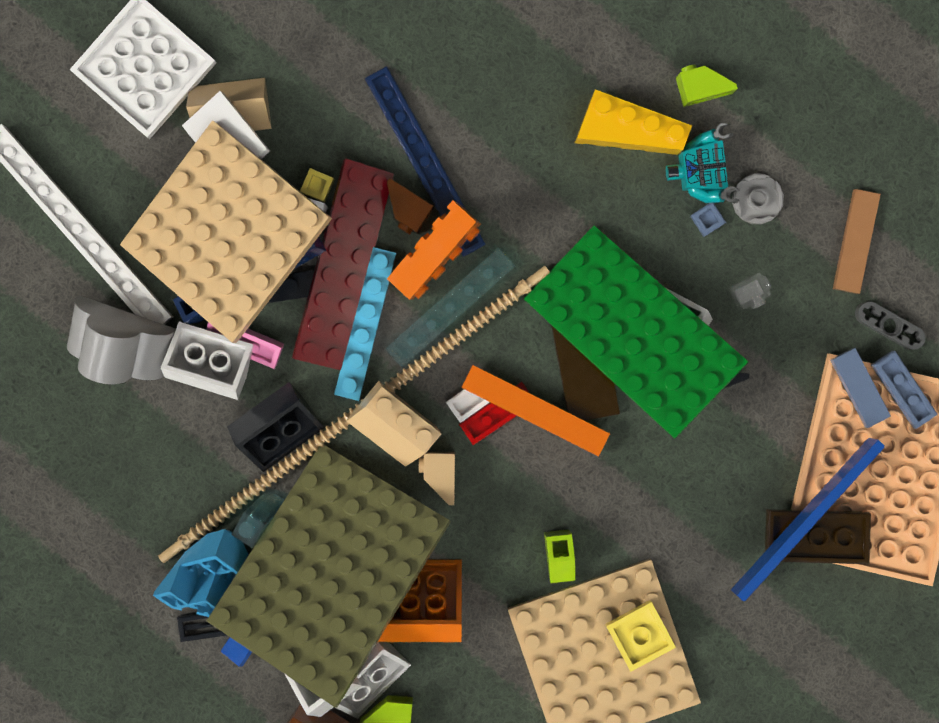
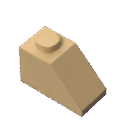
[419,452,455,505]

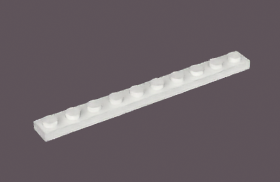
[0,124,173,325]

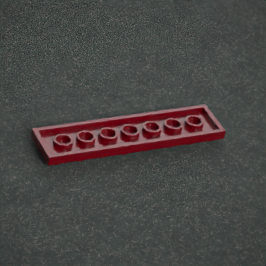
[292,159,394,370]

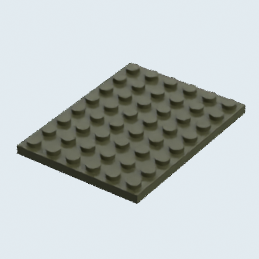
[207,445,451,708]

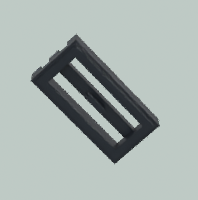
[177,613,227,642]

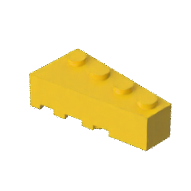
[575,89,692,155]

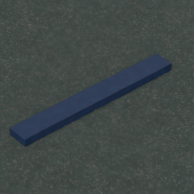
[365,66,486,257]

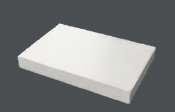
[182,91,270,159]

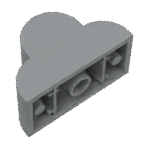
[67,296,176,384]

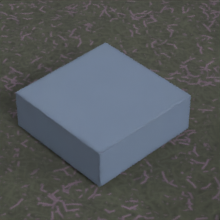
[690,203,726,237]

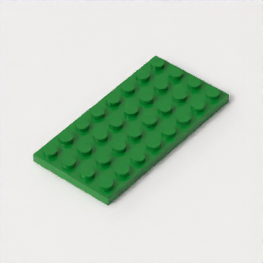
[524,226,749,439]

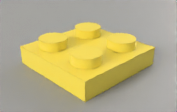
[605,600,676,672]

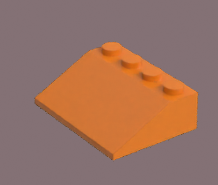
[378,560,462,642]

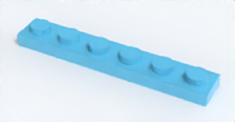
[334,247,397,401]

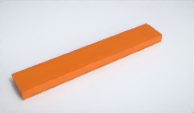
[461,365,610,457]

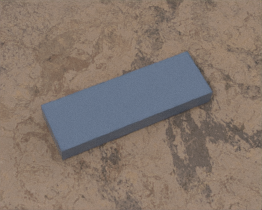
[830,348,891,428]
[871,351,938,429]

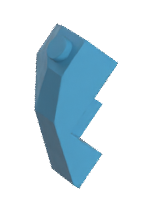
[153,529,249,617]

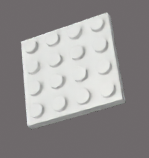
[70,0,217,139]

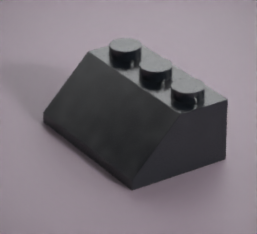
[227,382,325,472]

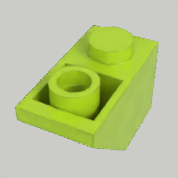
[544,529,575,583]
[360,695,413,723]

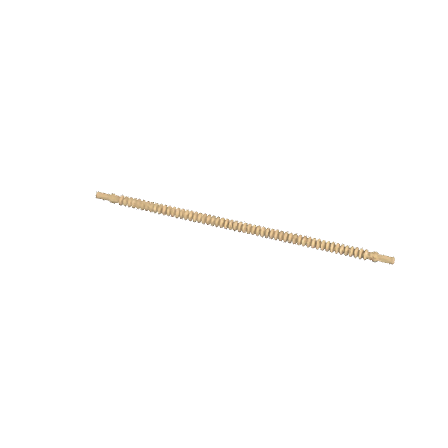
[158,266,550,563]

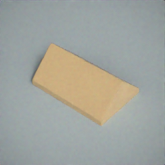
[186,78,272,131]

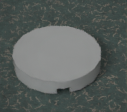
[732,174,784,225]

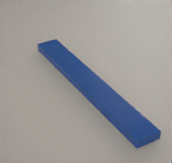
[731,438,885,601]

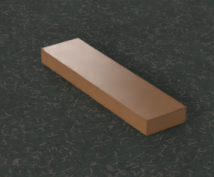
[833,189,881,294]

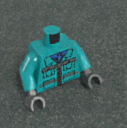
[666,123,740,204]

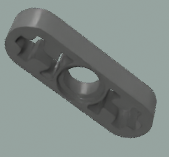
[855,302,925,350]

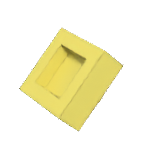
[300,168,335,203]

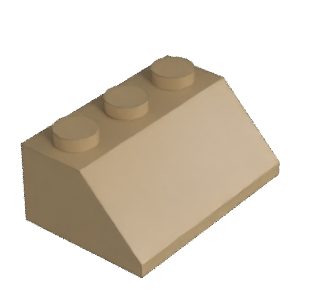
[346,381,441,467]

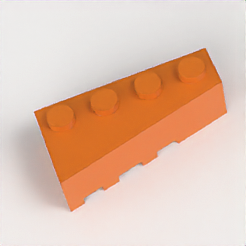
[387,200,481,300]

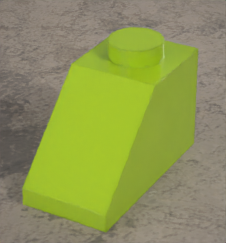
[676,64,738,107]

